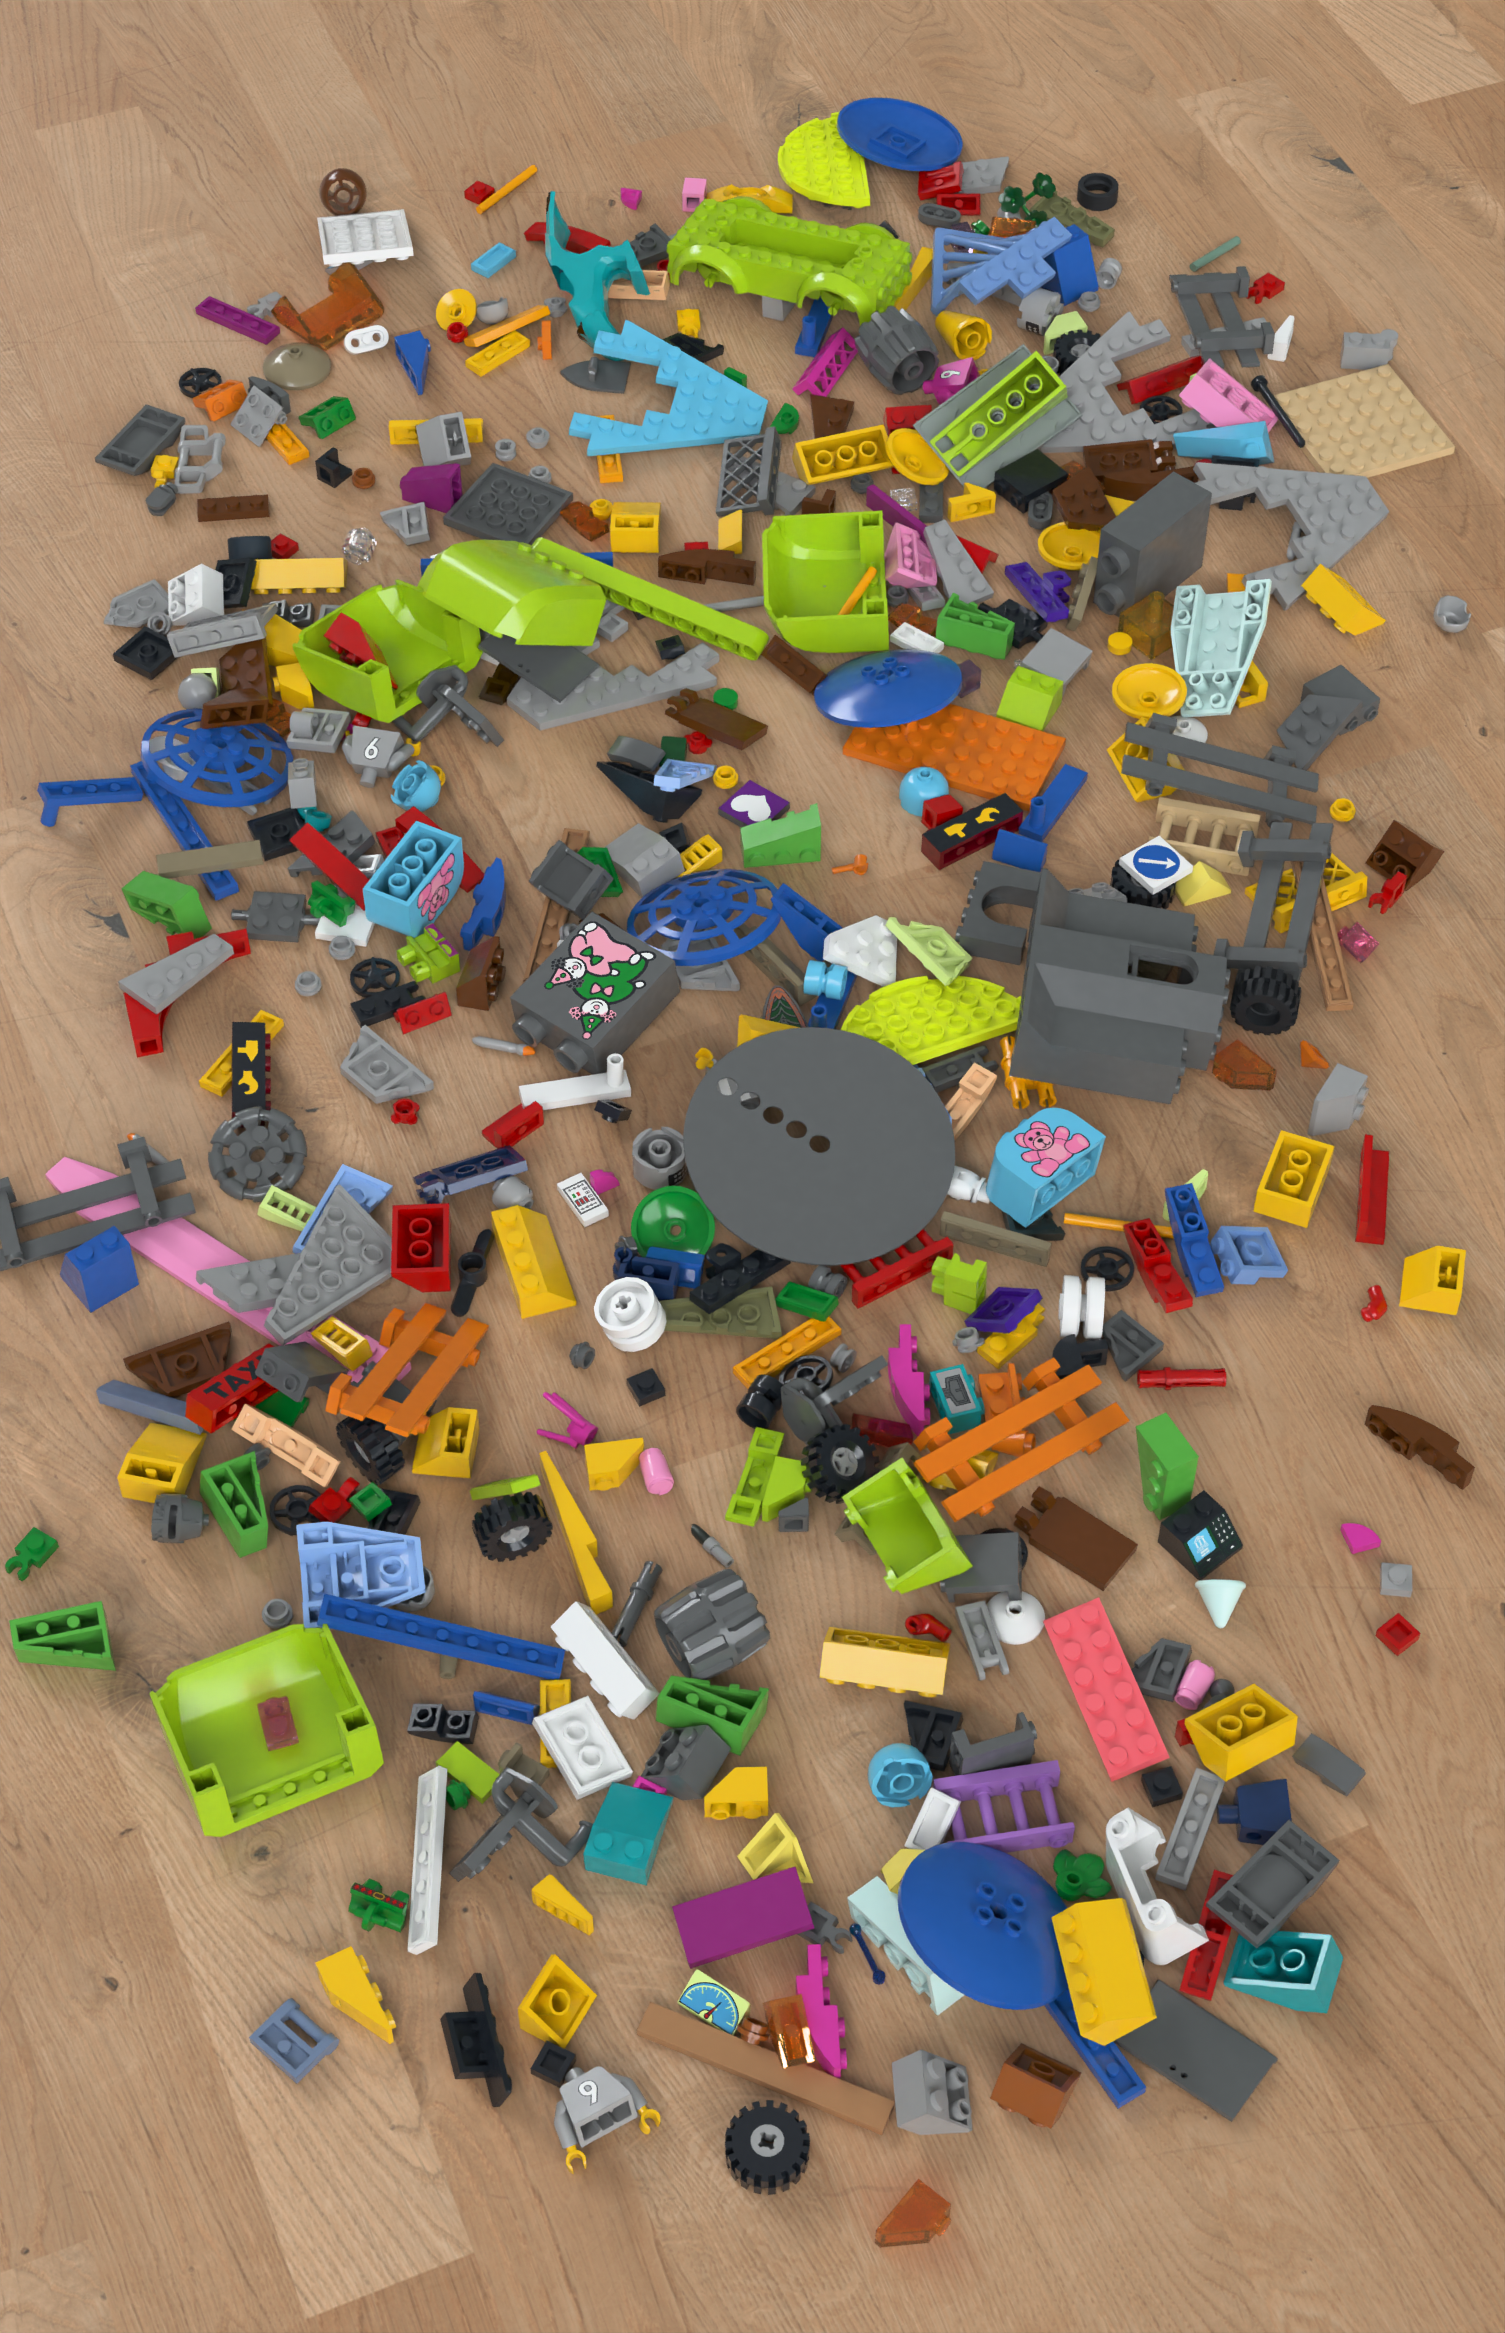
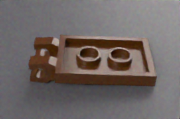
[1083,439,1176,483]
[665,688,768,750]
[1014,1486,1138,1591]

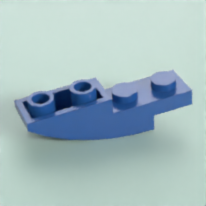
[460,857,506,951]
[1165,1183,1224,1297]

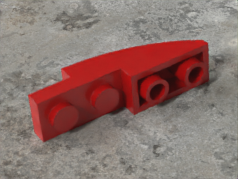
[1123,1218,1193,1313]

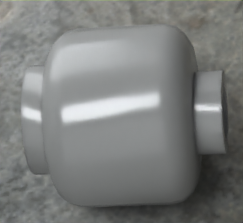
[492,1176,534,1209]

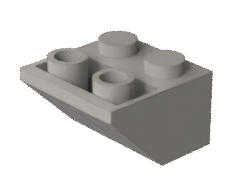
[416,412,471,466]
[892,2050,973,2135]

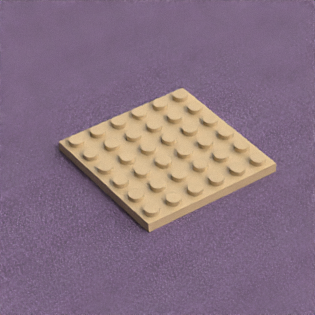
[1266,364,1455,478]

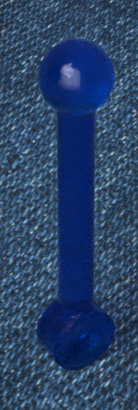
[849,1923,886,1985]

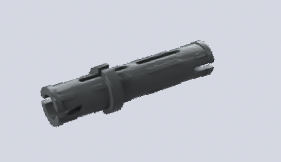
[611,1561,663,1647]

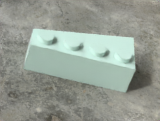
[847,1876,964,2016]

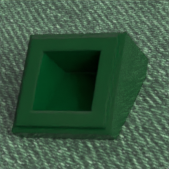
[659,736,687,767]

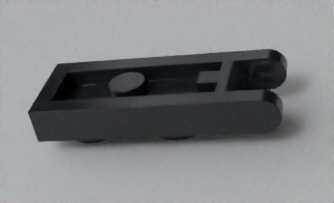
[350,981,426,1028]

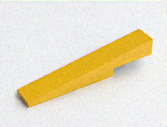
[894,247,933,311]
[539,1451,613,1615]

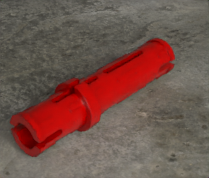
[1137,1367,1227,1390]

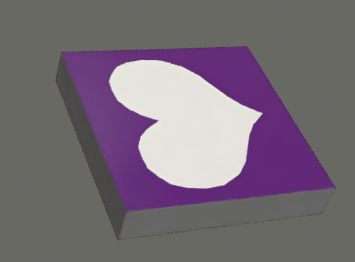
[718,780,790,827]

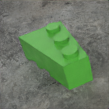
[935,593,1015,660]
[740,803,821,868]
[121,871,212,939]
[1135,1413,1199,1520]
[200,1451,268,1558]
[9,1601,116,1671]

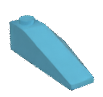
[1173,421,1274,465]

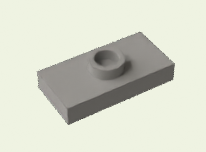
[907,586,945,611]

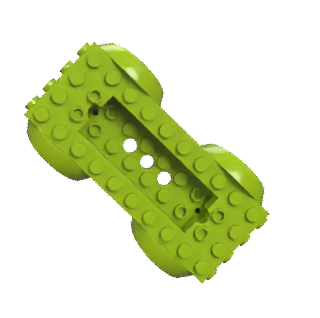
[667,196,912,326]

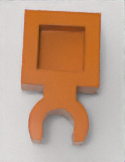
[537,320,552,360]

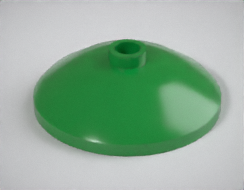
[631,1186,716,1258]

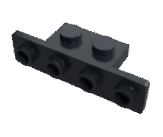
[440,1973,512,2107]

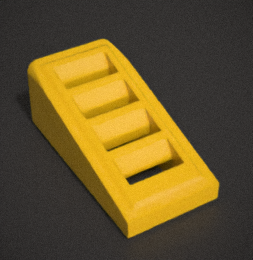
[676,834,723,878]
[311,1316,373,1371]
[531,1874,594,1935]

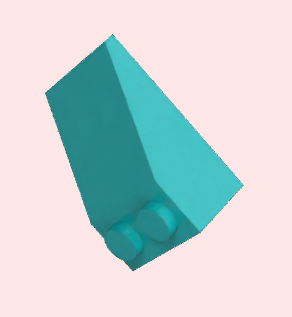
[583,1782,673,1886]
[1223,1931,1343,2013]

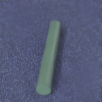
[1190,236,1241,272]

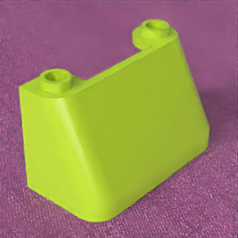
[842,1457,973,1594]

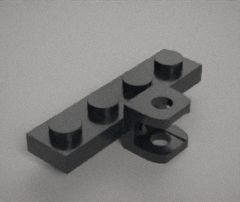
[689,1243,791,1314]

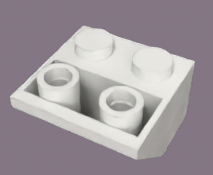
[168,564,224,626]

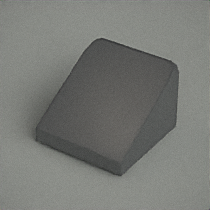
[778,1498,809,1532]

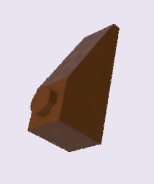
[200,688,269,729]

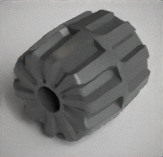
[855,306,939,395]
[654,1569,770,1680]

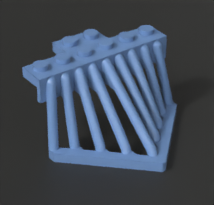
[930,217,1072,316]

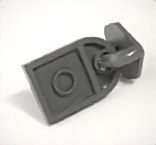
[392,665,504,747]
[781,1355,888,1469]
[449,1767,593,1882]

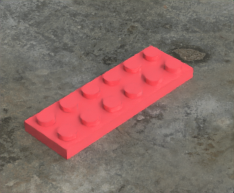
[1043,1597,1170,1782]

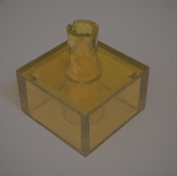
[1118,591,1174,660]

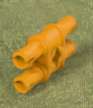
[1000,1036,1057,1109]

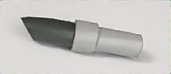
[691,1524,734,1568]

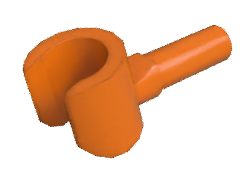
[832,854,868,875]

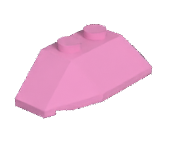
[884,522,937,588]

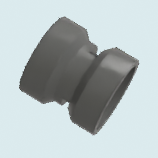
[808,1265,848,1299]

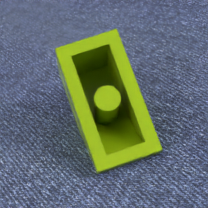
[762,1456,812,1522]

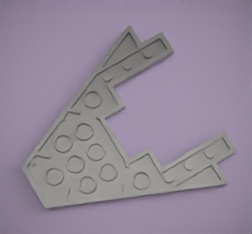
[1038,311,1216,453]
[1193,462,1389,611]
[507,600,719,731]

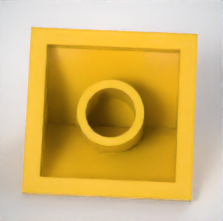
[517,1954,597,2049]

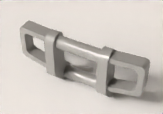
[174,425,226,494]

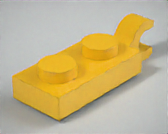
[977,1303,1045,1369]

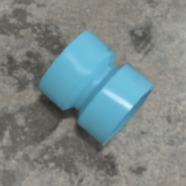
[804,960,848,1000]

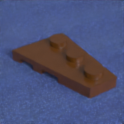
[810,394,854,439]

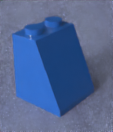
[1041,224,1099,306]
[60,1226,139,1313]

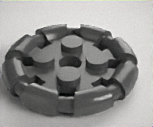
[208,1107,307,1202]

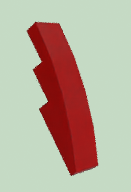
[524,222,611,254]
[395,806,484,893]
[289,822,369,911]
[1179,1869,1233,2001]

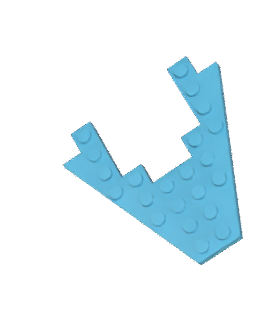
[569,320,768,456]

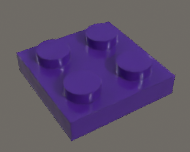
[964,1287,1043,1334]

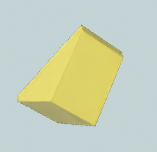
[1175,861,1231,906]

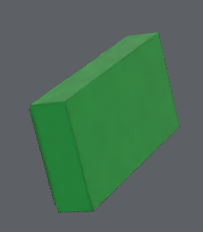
[775,1281,839,1322]

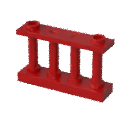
[840,1229,954,1309]

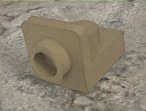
[498,1743,550,1786]

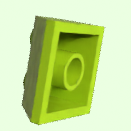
[996,666,1064,731]

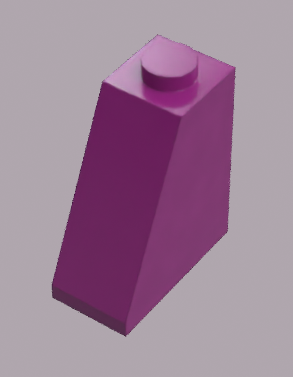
[400,463,463,513]

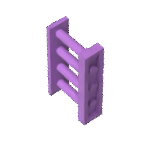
[933,1760,1075,1853]

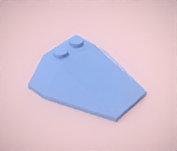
[296,1522,425,1629]

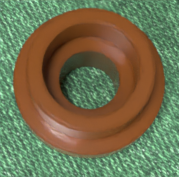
[352,468,376,489]
[736,2017,769,2045]

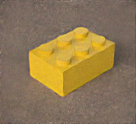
[1253,1130,1335,1228]

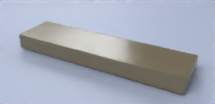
[156,840,263,879]
[940,1211,1052,1267]

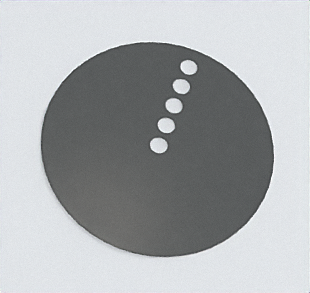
[683,1027,955,1266]

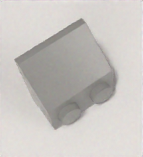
[1307,1063,1369,1136]

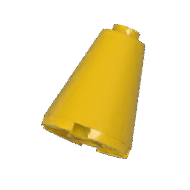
[935,310,992,360]

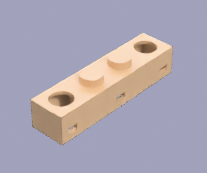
[608,270,670,300]

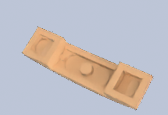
[945,1062,997,1140]
[231,1404,341,1487]

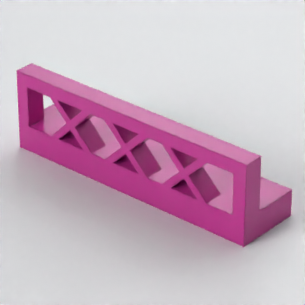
[792,327,858,397]

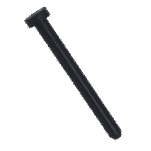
[1251,375,1305,448]

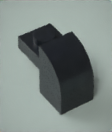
[1052,1334,1108,1380]

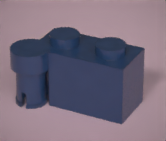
[613,1247,680,1301]

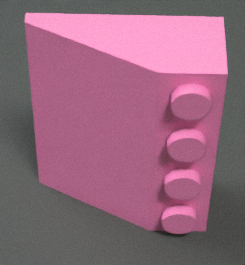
[1179,358,1278,433]

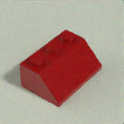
[391,1203,451,1293]

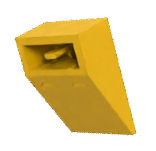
[610,502,661,553]
[117,1423,207,1503]

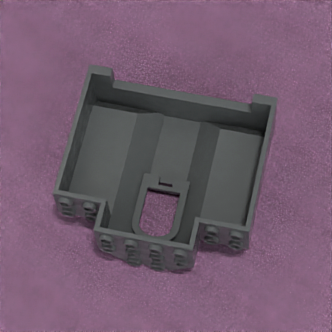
[1009,868,1231,1104]

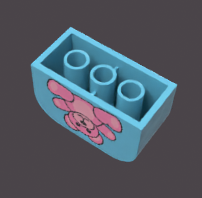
[363,821,464,938]
[986,1108,1106,1228]

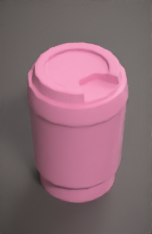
[639,1448,674,1495]
[1174,1660,1215,1710]

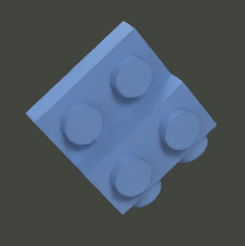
[1210,1226,1288,1285]

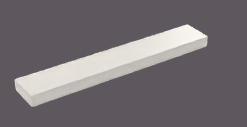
[408,1766,447,1955]

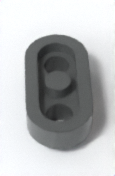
[918,203,961,229]
[1028,492,1053,530]

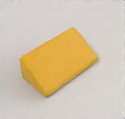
[718,510,742,554]

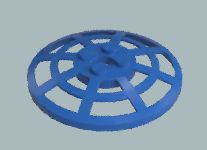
[141,708,293,807]
[627,869,781,966]

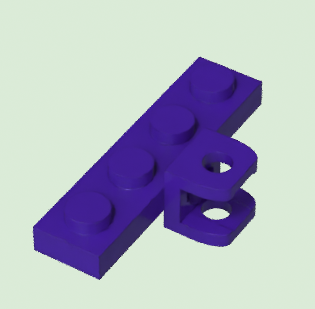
[1005,562,1071,622]

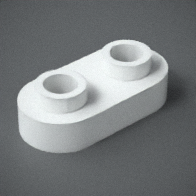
[344,325,389,355]

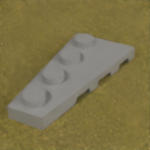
[728,456,815,516]
[923,519,994,604]
[118,934,234,1014]

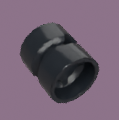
[736,1374,783,1429]

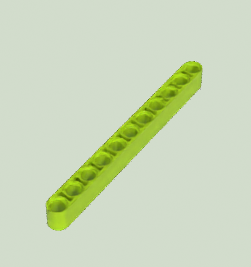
[531,537,769,661]

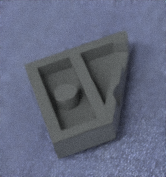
[1102,1310,1164,1382]
[1131,1638,1192,1702]

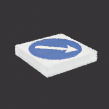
[1119,836,1193,895]

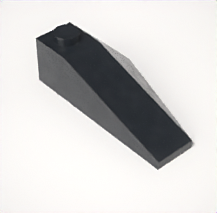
[596,762,702,823]

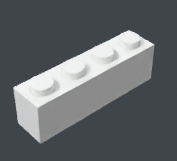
[551,1601,660,1720]

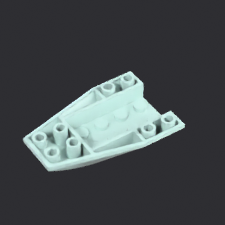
[1170,579,1272,717]

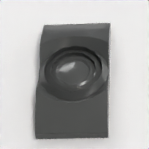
[95,404,186,476]
[1206,1820,1340,1948]

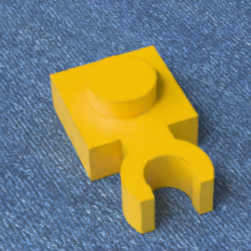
[677,309,700,338]

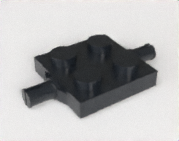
[978,599,1048,649]

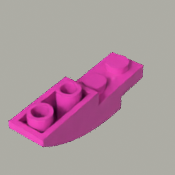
[887,1324,930,1437]
[796,1944,847,2079]

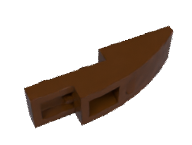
[1102,466,1198,501]
[658,549,756,586]
[1365,1405,1475,1490]

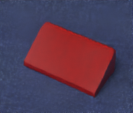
[936,194,981,216]

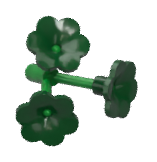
[998,172,1056,233]

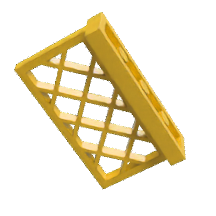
[1245,853,1368,934]

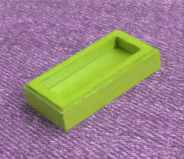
[436,1741,500,1804]

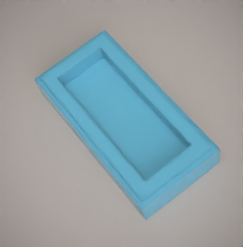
[471,242,516,278]

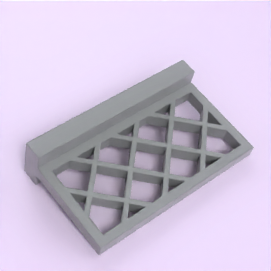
[167,603,278,658]

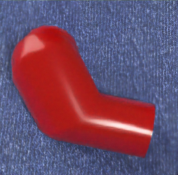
[1360,1285,1387,1322]
[905,1614,952,1642]

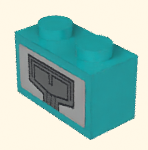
[929,1364,985,1435]

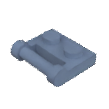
[249,1998,340,2084]

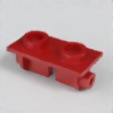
[393,992,452,1034]

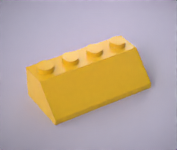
[792,424,893,485]
[251,558,348,595]
[491,1205,577,1319]
[819,1627,950,1697]
[1051,1898,1157,2046]

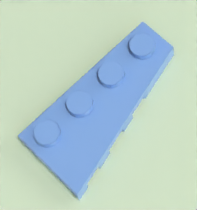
[654,759,717,792]
[292,1164,393,1254]

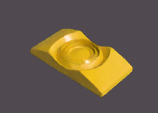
[706,184,793,213]

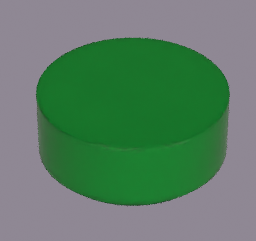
[713,688,738,710]

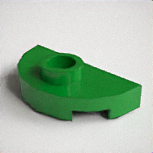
[770,403,799,434]

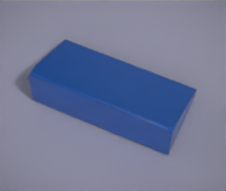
[992,829,1048,872]
[646,1247,705,1289]
[473,1691,540,1725]

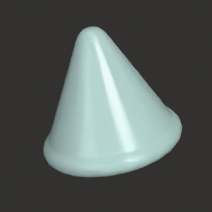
[1195,1579,1246,1629]

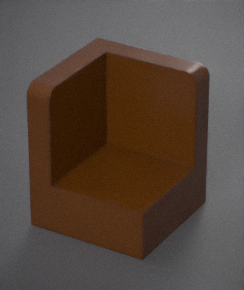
[802,489,836,515]

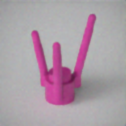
[536,1392,598,1449]

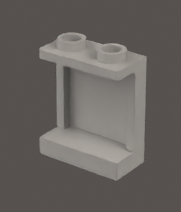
[1020,628,1093,697]

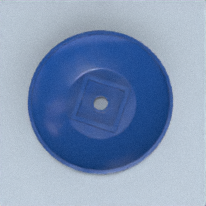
[837,98,963,171]
[814,649,963,728]
[898,1842,1068,2010]

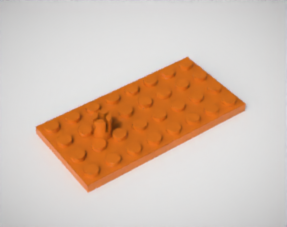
[843,704,1066,812]

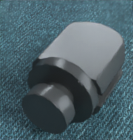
[145,482,178,516]

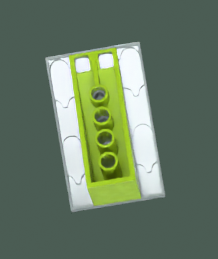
[913,344,1083,489]

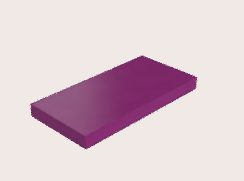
[672,1867,814,1969]

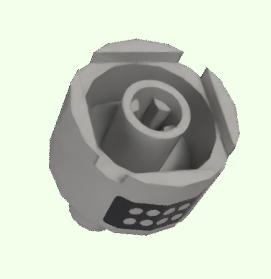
[1017,287,1064,336]
[632,1127,688,1190]

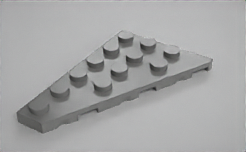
[264,1184,392,1345]

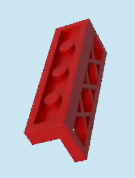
[1116,355,1204,405]
[1355,1134,1389,1245]

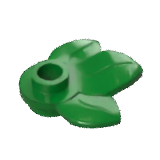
[1053,1849,1112,1901]

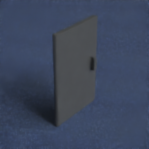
[478,634,600,703]
[1114,1980,1278,2122]

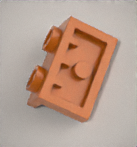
[192,379,248,421]
[978,1363,1025,1422]

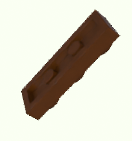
[197,494,270,522]
[761,635,828,696]

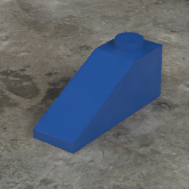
[394,330,431,395]
[770,883,843,962]

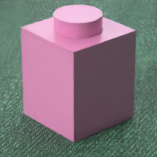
[682,178,707,212]

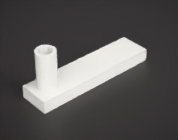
[519,1053,631,1110]

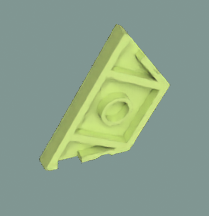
[885,917,973,986]

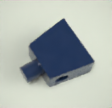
[1217,1779,1292,1845]

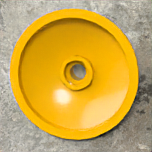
[886,428,949,485]
[1038,522,1101,571]
[1112,663,1187,720]

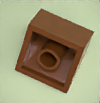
[990,2043,1081,2129]

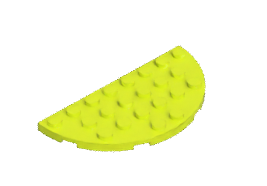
[778,112,870,208]
[841,976,1021,1065]

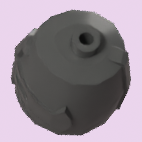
[151,1493,209,1543]

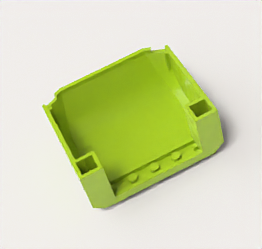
[762,511,889,653]
[417,539,606,646]
[293,579,483,723]
[149,1624,384,1837]

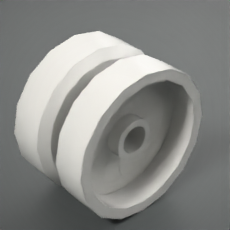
[1058,1275,1105,1341]
[594,1277,667,1352]

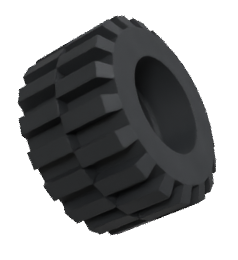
[1230,966,1301,1035]

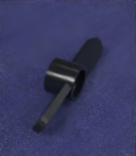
[451,1229,495,1317]

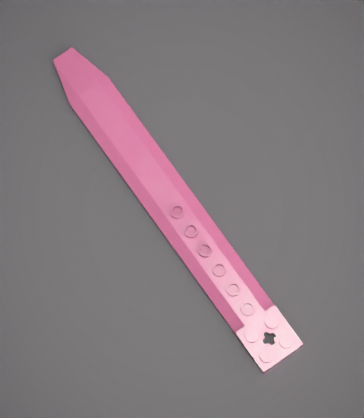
[45,1157,411,1383]

